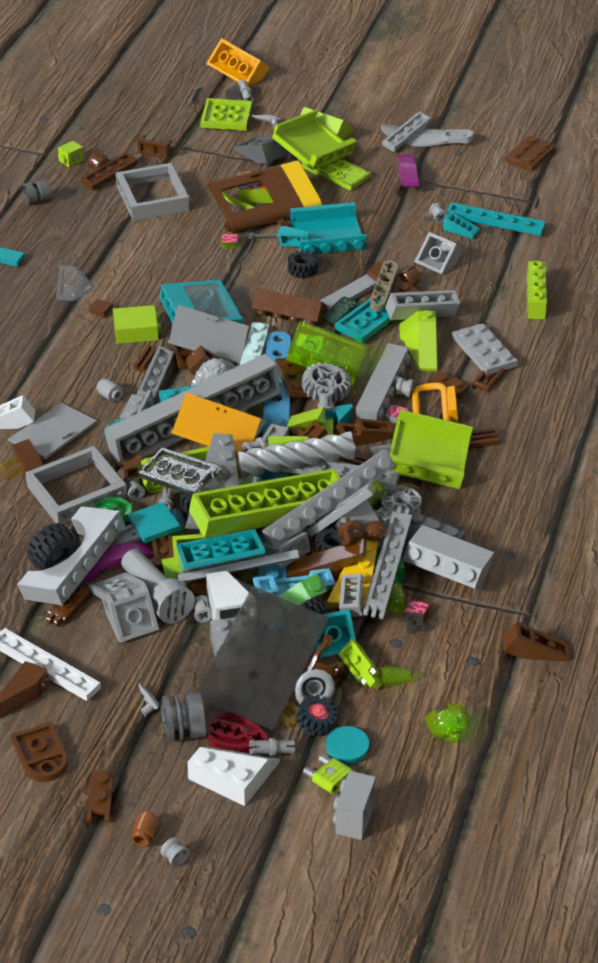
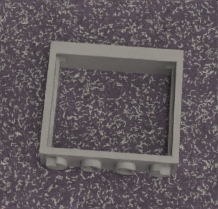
[116,163,191,221]
[26,446,127,525]

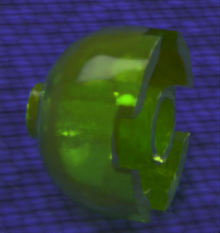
[424,703,469,743]

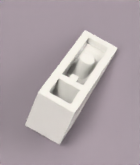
[0,395,35,429]

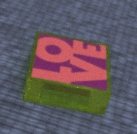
[221,233,238,248]

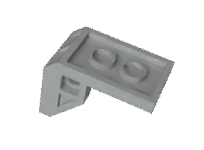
[89,573,159,643]

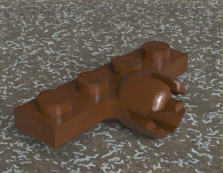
[81,151,138,190]
[367,262,421,293]

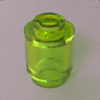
[387,583,407,613]

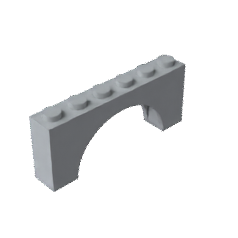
[17,506,125,605]

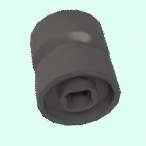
[23,179,51,204]

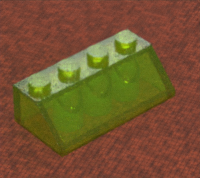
[286,321,368,385]

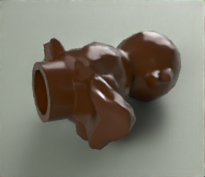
[338,517,386,547]

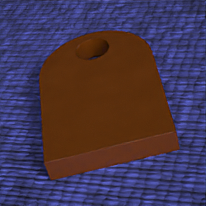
[10,722,68,782]

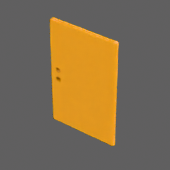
[171,392,261,456]

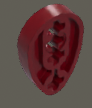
[207,713,268,753]

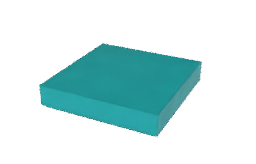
[127,502,180,543]

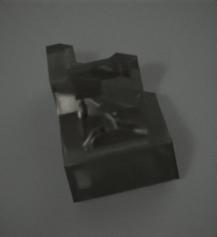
[225,84,241,100]

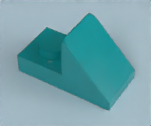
[325,404,353,426]

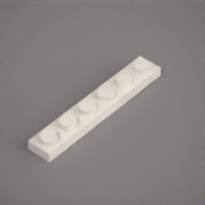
[0,628,101,701]

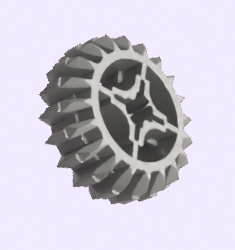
[302,362,351,404]

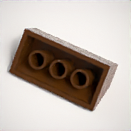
[252,288,329,326]

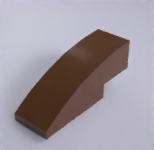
[333,418,395,446]

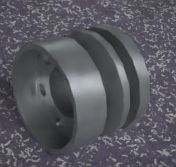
[161,691,206,741]

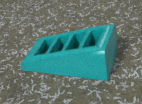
[443,212,480,239]
[277,226,311,247]

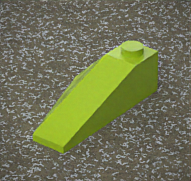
[399,310,437,371]

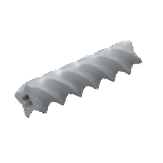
[238,431,356,478]

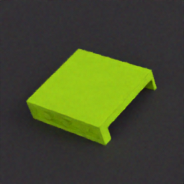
[272,109,357,170]
[389,409,473,489]

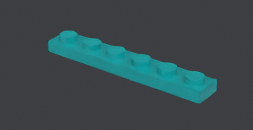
[446,202,545,236]

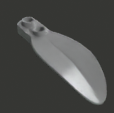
[381,124,474,147]

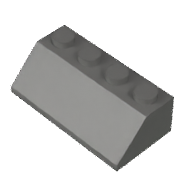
[403,525,495,590]

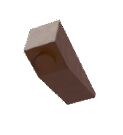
[503,622,570,662]
[0,661,50,718]

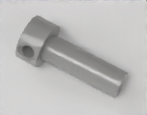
[121,549,195,624]

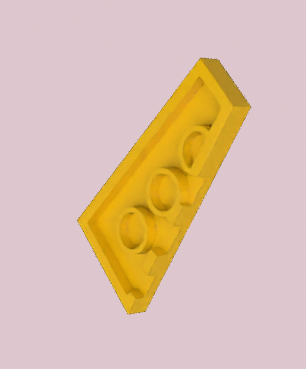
[327,540,378,611]

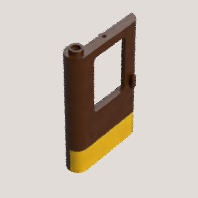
[207,161,322,234]

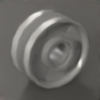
[381,486,422,514]

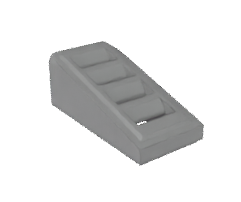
[339,574,363,617]

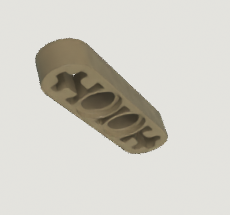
[370,260,398,312]

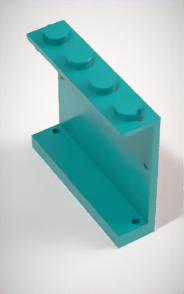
[290,202,367,254]

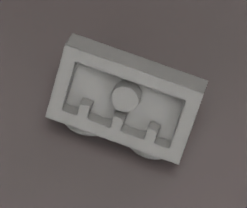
[120,390,155,419]

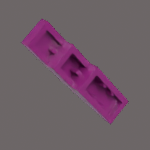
[397,154,419,186]

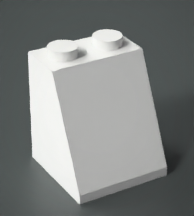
[206,571,257,631]

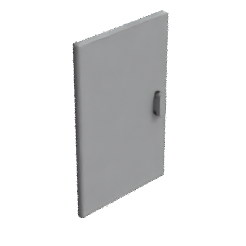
[168,305,249,364]
[8,403,97,460]

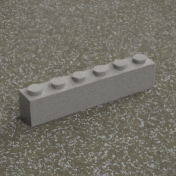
[355,343,410,422]

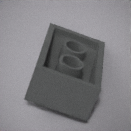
[233,136,290,165]

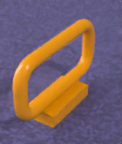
[412,383,459,423]

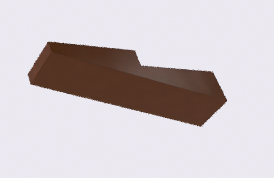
[287,539,367,578]

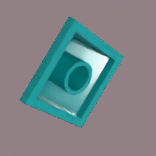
[308,609,356,658]

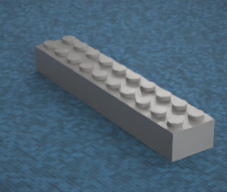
[105,354,281,468]

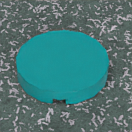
[326,726,369,765]

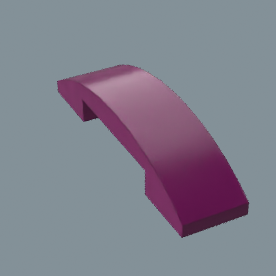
[81,542,154,584]

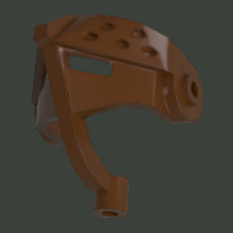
[300,635,345,681]

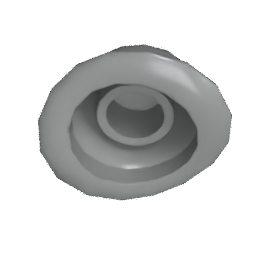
[295,669,335,705]

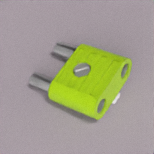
[303,754,355,795]

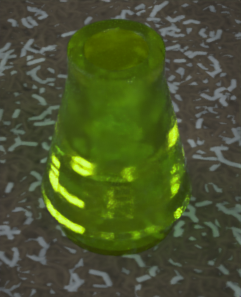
[378,665,411,686]

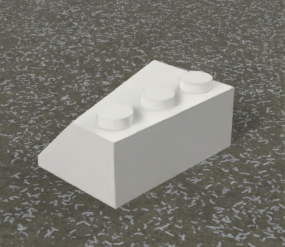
[188,747,280,806]

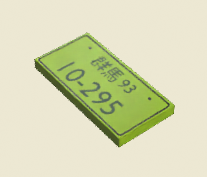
[302,158,371,191]

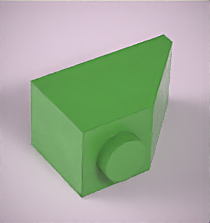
[276,573,327,616]

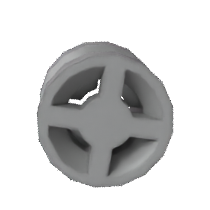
[395,377,414,398]
[160,837,190,867]

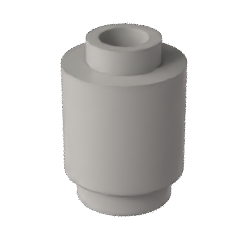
[97,378,123,402]

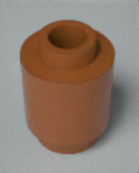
[131,811,160,847]

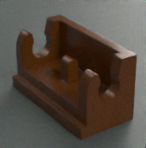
[137,135,173,159]

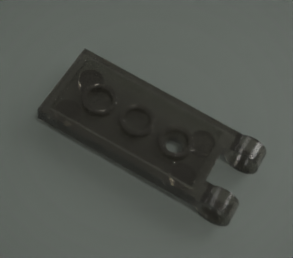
[137,448,231,496]

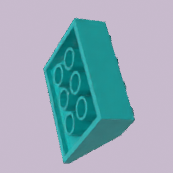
[176,529,265,573]

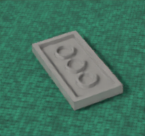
[452,323,518,375]

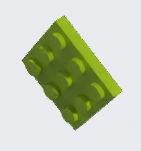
[201,98,252,131]

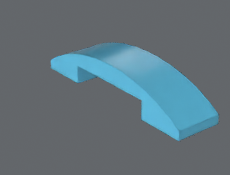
[253,568,335,600]

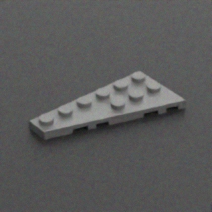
[185,433,239,529]

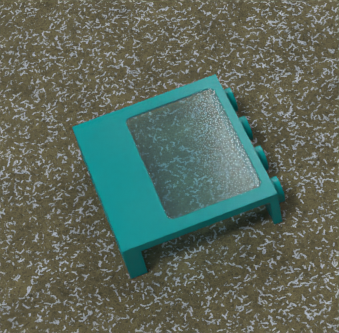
[160,280,244,324]

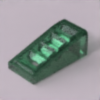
[322,296,357,324]

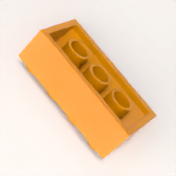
[206,38,270,87]

